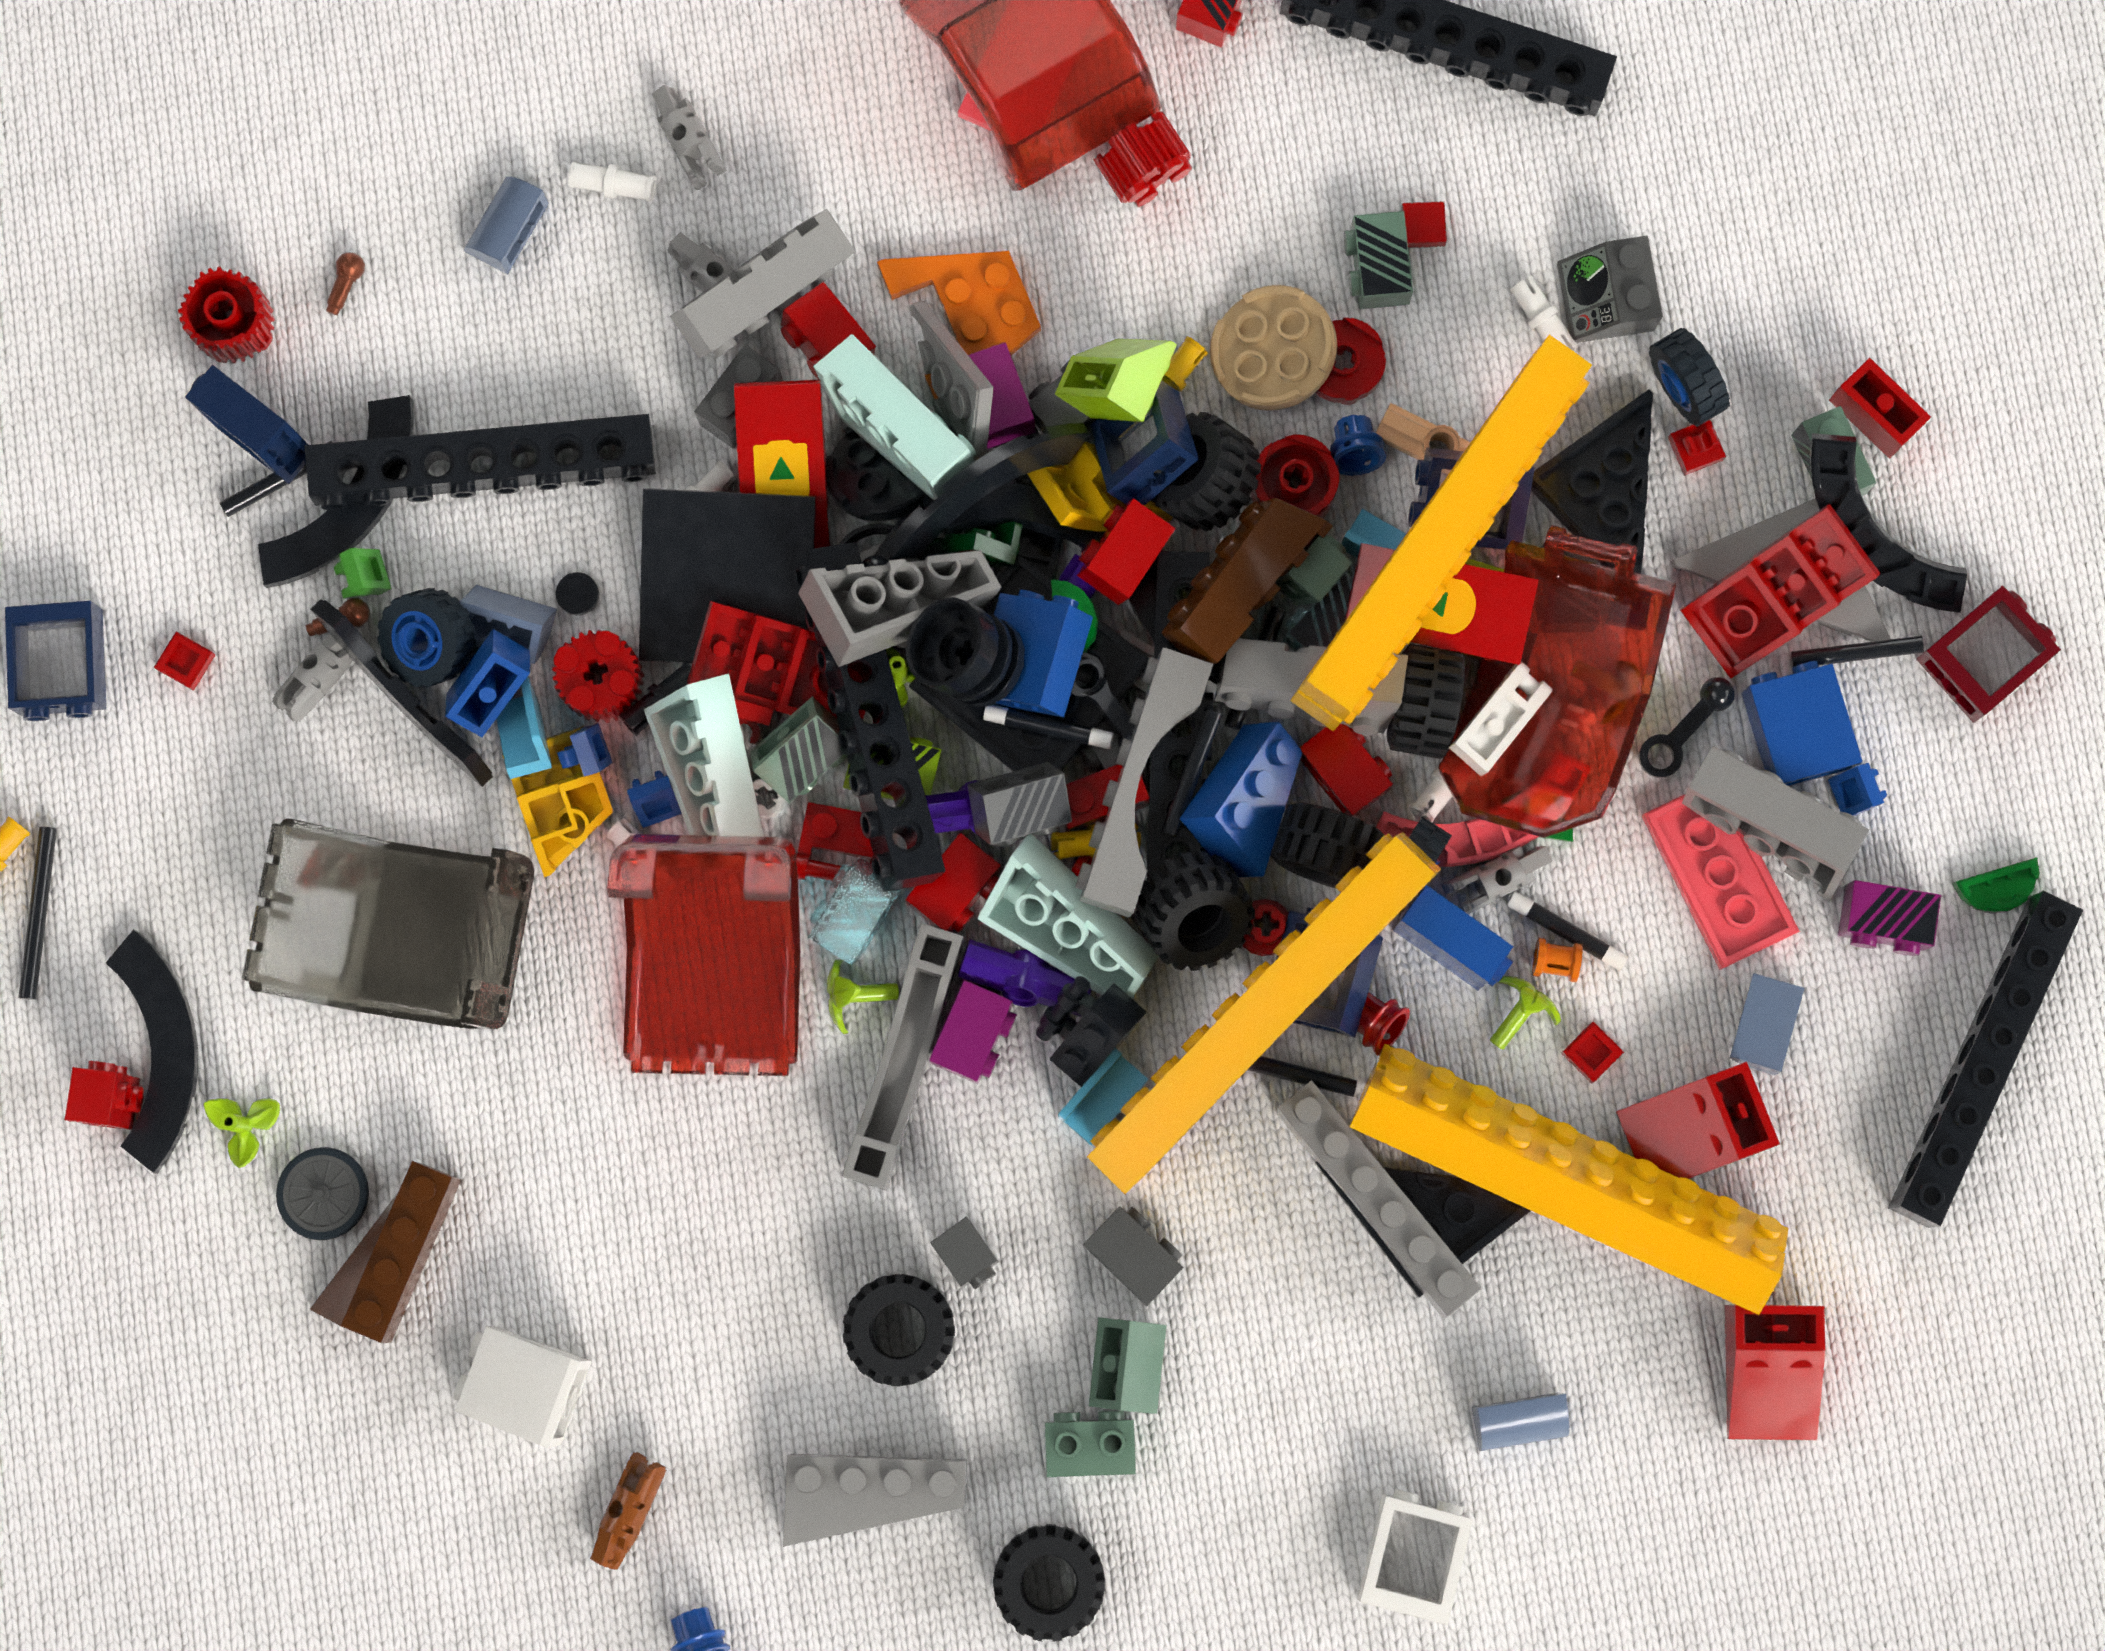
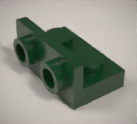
[924,521,1022,568]

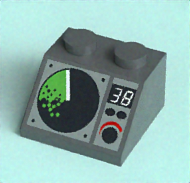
[1557,235,1663,343]

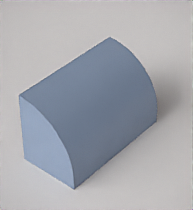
[463,176,549,275]
[460,585,557,664]
[1730,973,1804,1075]
[1471,1393,1570,1451]

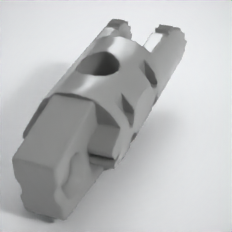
[652,85,727,191]
[668,232,734,292]
[272,630,367,723]
[1441,846,1553,914]

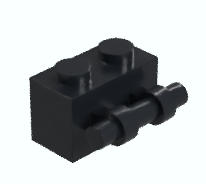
[1036,976,1147,1087]

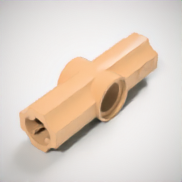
[1375,403,1470,475]

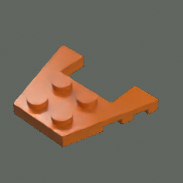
[877,251,1041,400]

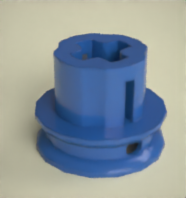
[1330,415,1387,476]
[670,1607,730,1651]

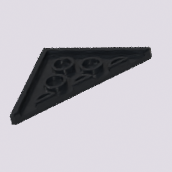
[1531,389,1653,599]
[1314,1161,1531,1298]

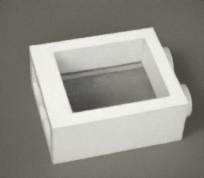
[1357,1489,1473,1626]

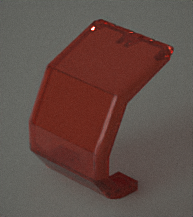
[900,0,1162,191]
[607,834,801,1077]

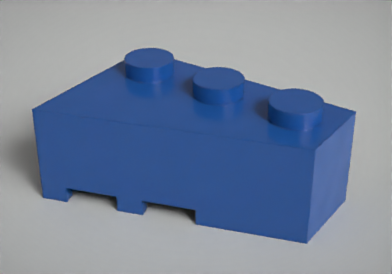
[1180,721,1302,878]

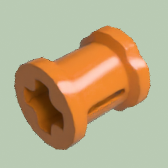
[1532,937,1583,983]

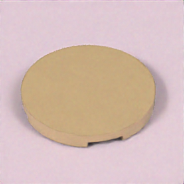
[1210,285,1337,410]

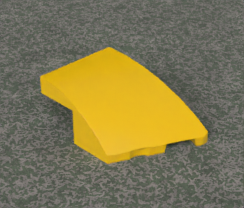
[1027,441,1173,531]
[502,725,613,877]

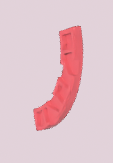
[1376,751,1597,867]

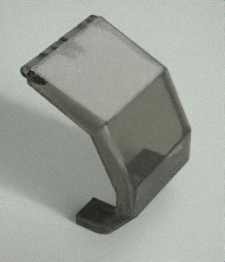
[241,818,534,1030]

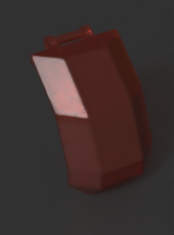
[1438,525,1676,838]

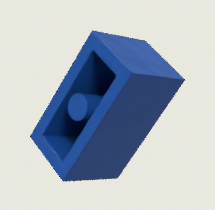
[445,629,530,738]

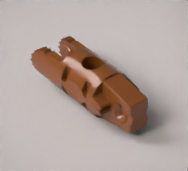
[590,1452,666,1570]

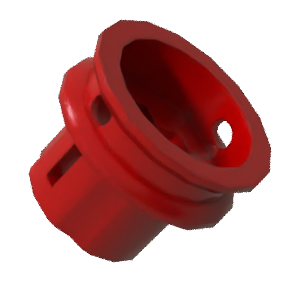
[1243,899,1289,956]
[1357,992,1410,1056]

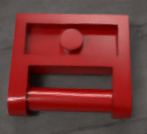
[792,802,880,889]

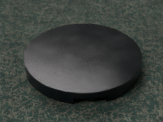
[826,426,926,521]

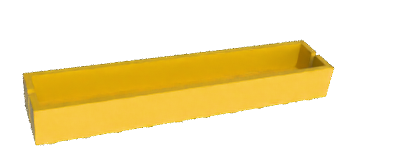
[1290,334,1592,731]
[1087,832,1441,1194]
[1350,1044,1789,1315]

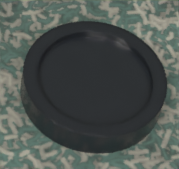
[555,572,599,616]

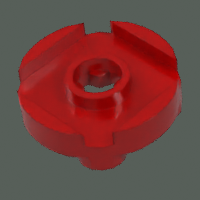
[1315,318,1386,405]

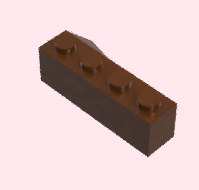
[1161,498,1333,664]
[310,1161,461,1343]

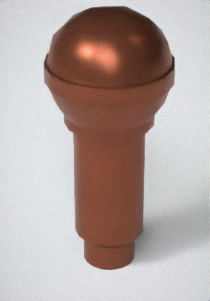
[326,252,365,316]
[306,598,370,637]

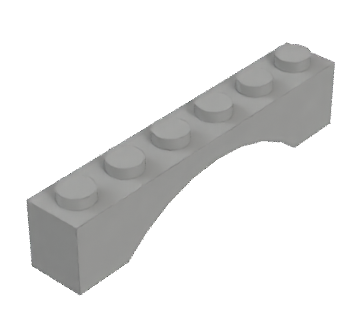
[1075,647,1213,917]
[842,923,964,1191]
[1277,1080,1482,1320]

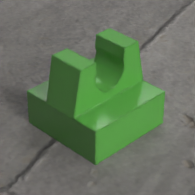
[334,548,392,599]

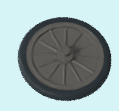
[276,1147,369,1240]

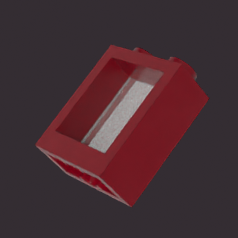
[1916,586,2061,723]

